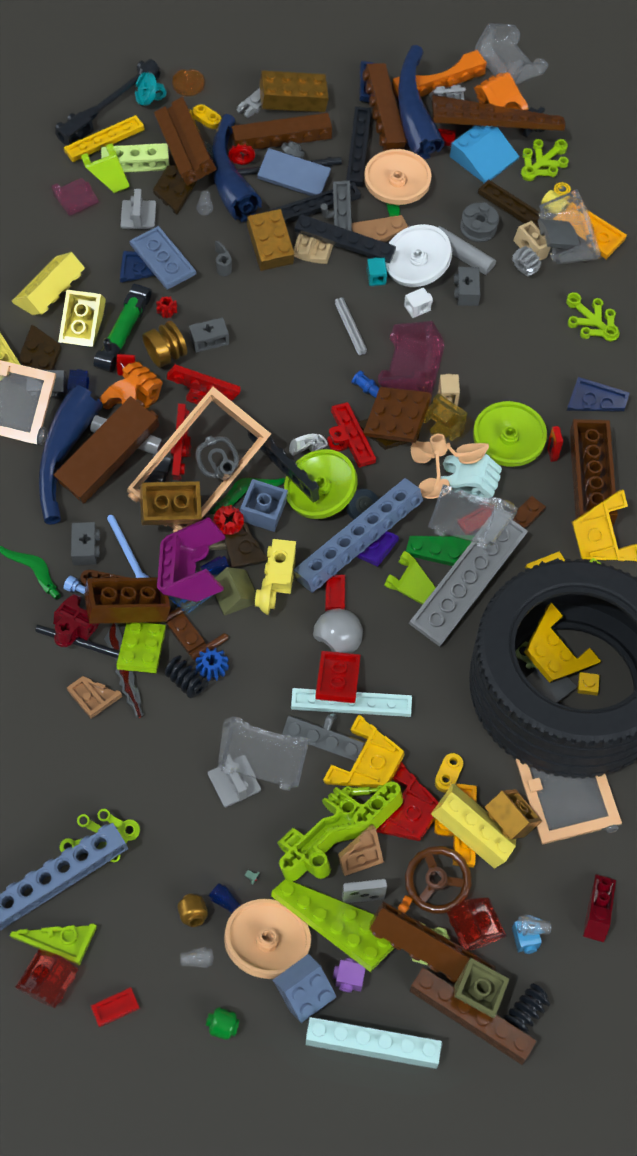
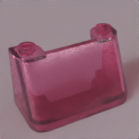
[378,321,444,394]

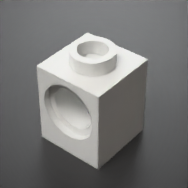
[404,287,433,318]

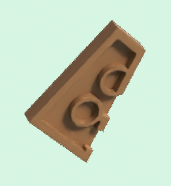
[352,215,408,242]

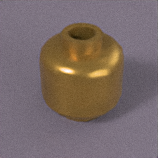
[178,894,208,927]

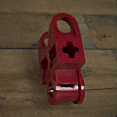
[53,594,99,647]

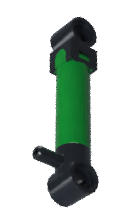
[93,284,152,372]

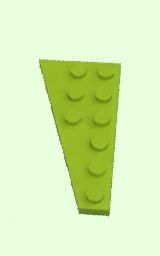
[271,879,394,972]

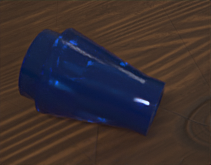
[200,555,229,575]
[208,883,240,913]

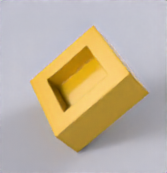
[577,672,599,696]

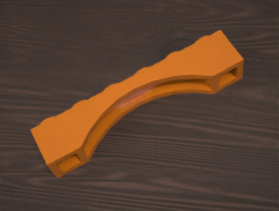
[392,50,487,101]

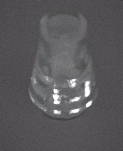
[196,191,213,215]
[517,914,551,936]
[180,946,213,968]

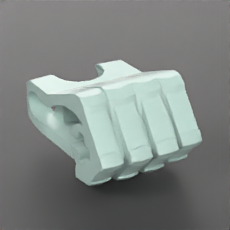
[440,454,502,502]

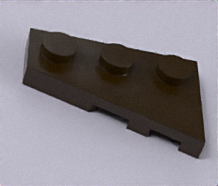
[224,515,268,568]

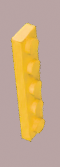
[64,115,145,162]

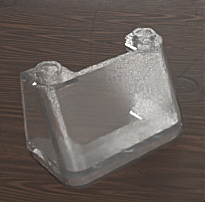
[475,23,549,85]
[538,189,602,264]
[428,485,518,549]
[218,716,310,791]

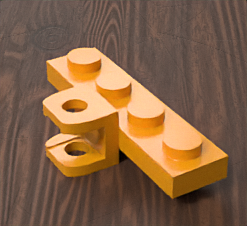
[434,784,477,867]

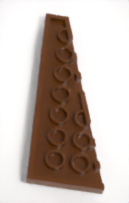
[431,95,565,131]

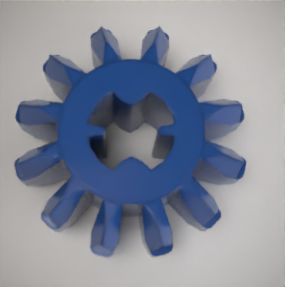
[196,647,229,681]

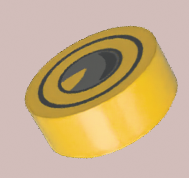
[554,182,571,199]

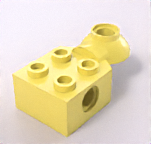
[255,539,296,615]

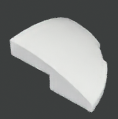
[289,434,328,456]

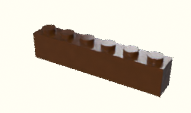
[362,63,406,151]
[232,113,332,150]
[369,901,496,983]
[409,968,536,1065]

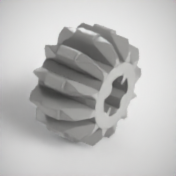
[512,246,541,276]

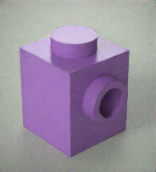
[332,958,365,992]

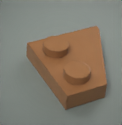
[67,676,122,719]
[338,825,384,876]

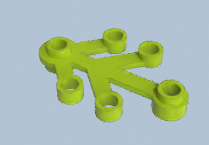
[521,139,569,181]
[566,292,620,341]
[60,809,140,863]

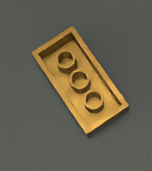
[259,71,328,112]

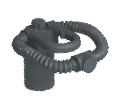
[196,436,239,480]

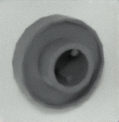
[281,141,305,158]

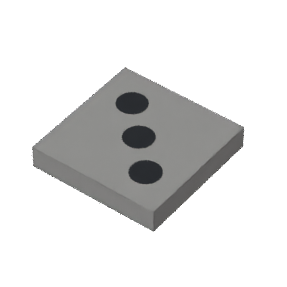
[342,879,387,903]

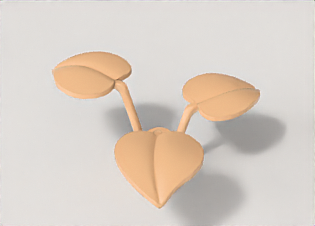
[411,434,489,499]

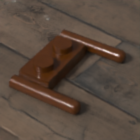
[165,601,229,661]

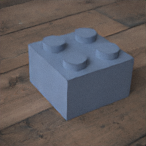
[240,479,288,532]
[273,954,336,1023]

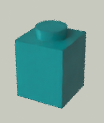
[367,258,387,286]

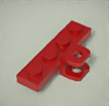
[167,364,241,404]
[327,402,376,467]
[170,403,191,481]

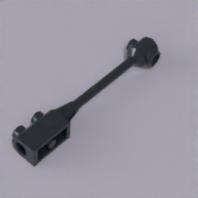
[55,59,161,146]

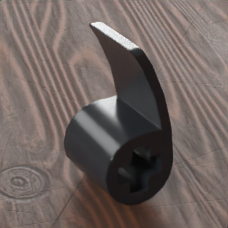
[144,455,171,483]

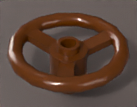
[405,846,472,914]

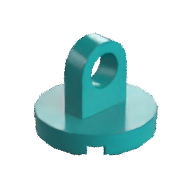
[135,72,167,106]

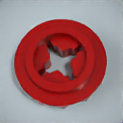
[229,143,255,164]
[213,505,244,535]

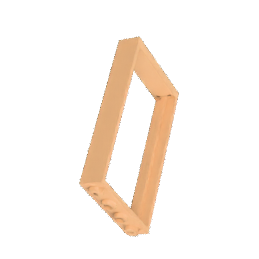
[127,387,271,533]

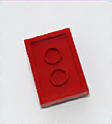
[315,651,361,703]

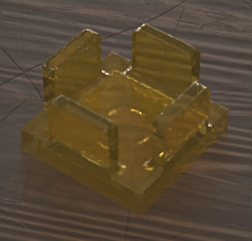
[423,393,467,441]

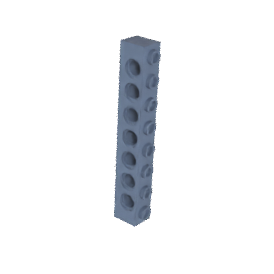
[293,478,423,593]
[0,823,129,931]

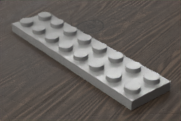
[409,509,528,647]

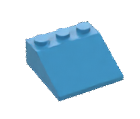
[450,125,519,183]

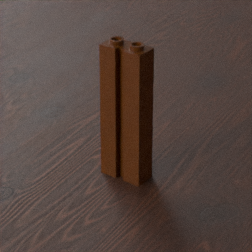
[154,97,217,186]
[54,396,160,504]

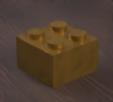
[485,789,542,840]

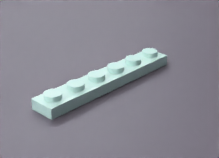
[291,688,412,717]

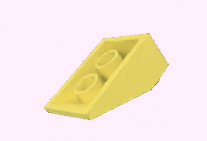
[59,290,106,347]

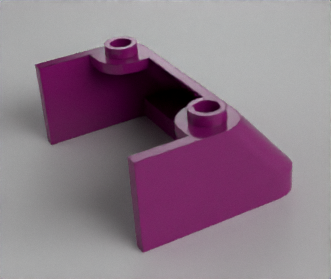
[157,517,226,602]

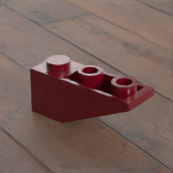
[583,874,616,942]

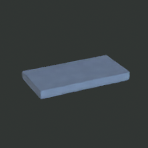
[257,148,331,196]
[130,226,196,290]

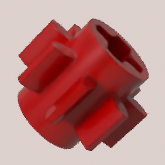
[156,296,177,318]

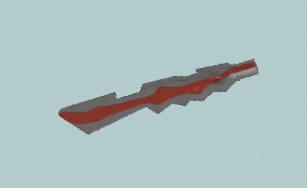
[104,623,143,718]

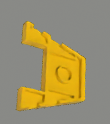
[572,489,637,561]
[524,603,601,683]
[323,715,405,788]

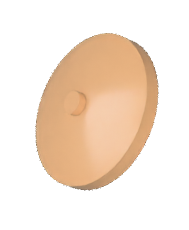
[365,149,431,205]
[224,899,311,979]

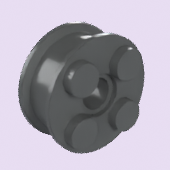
[460,202,499,242]

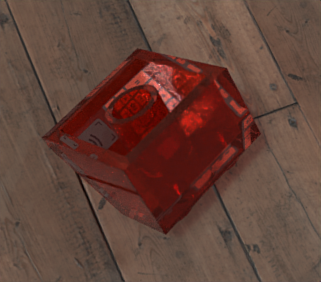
[446,897,506,950]
[15,949,79,1008]

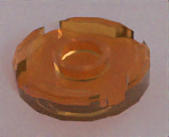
[172,69,205,96]

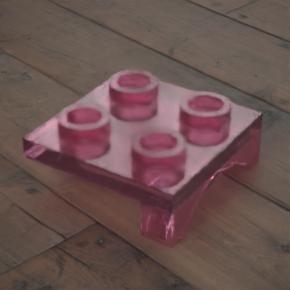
[52,178,99,216]

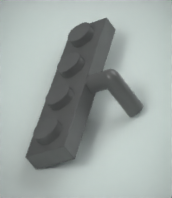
[321,181,352,246]
[282,713,365,761]

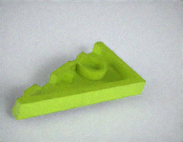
[10,924,97,965]

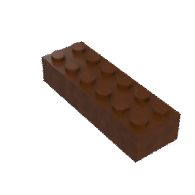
[570,419,618,527]

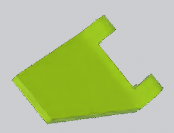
[81,143,130,193]
[384,551,435,605]

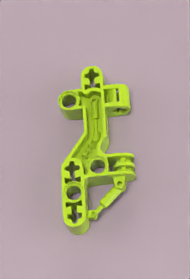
[277,782,403,881]

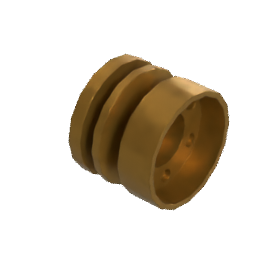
[142,321,187,368]

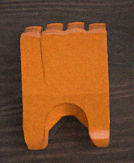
[474,72,528,111]
[100,362,163,409]

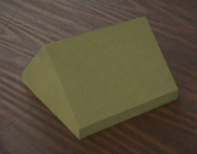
[214,567,256,616]
[454,958,509,1018]

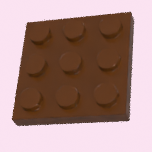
[363,387,432,443]

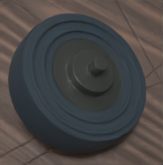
[346,489,379,520]

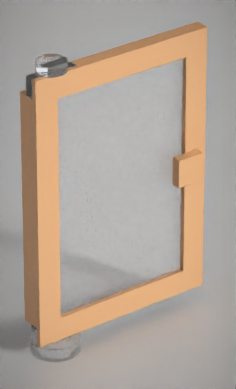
[0,360,57,446]
[516,759,622,845]

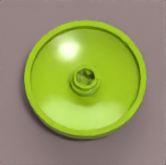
[473,401,547,467]
[284,449,357,519]

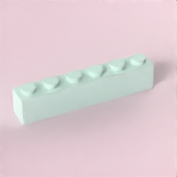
[306,1017,442,1069]

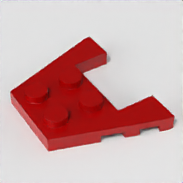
[376,762,439,841]

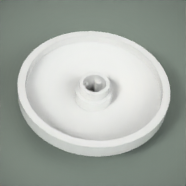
[385,224,452,287]

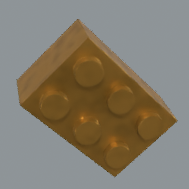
[247,209,295,271]
[140,481,202,525]

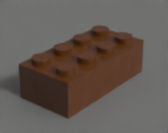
[84,577,170,624]

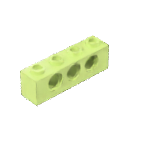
[101,143,169,172]

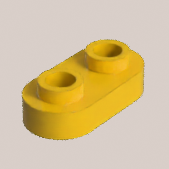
[193,105,221,129]
[435,753,463,793]

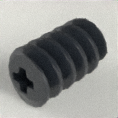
[165,655,209,698]
[504,983,550,1033]

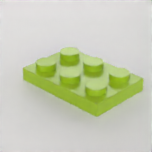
[117,622,166,673]

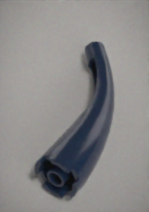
[398,45,444,160]
[211,114,262,222]
[39,385,103,525]

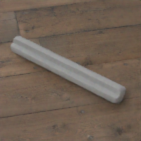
[335,297,367,355]

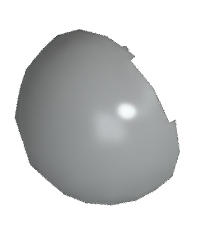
[313,608,363,654]

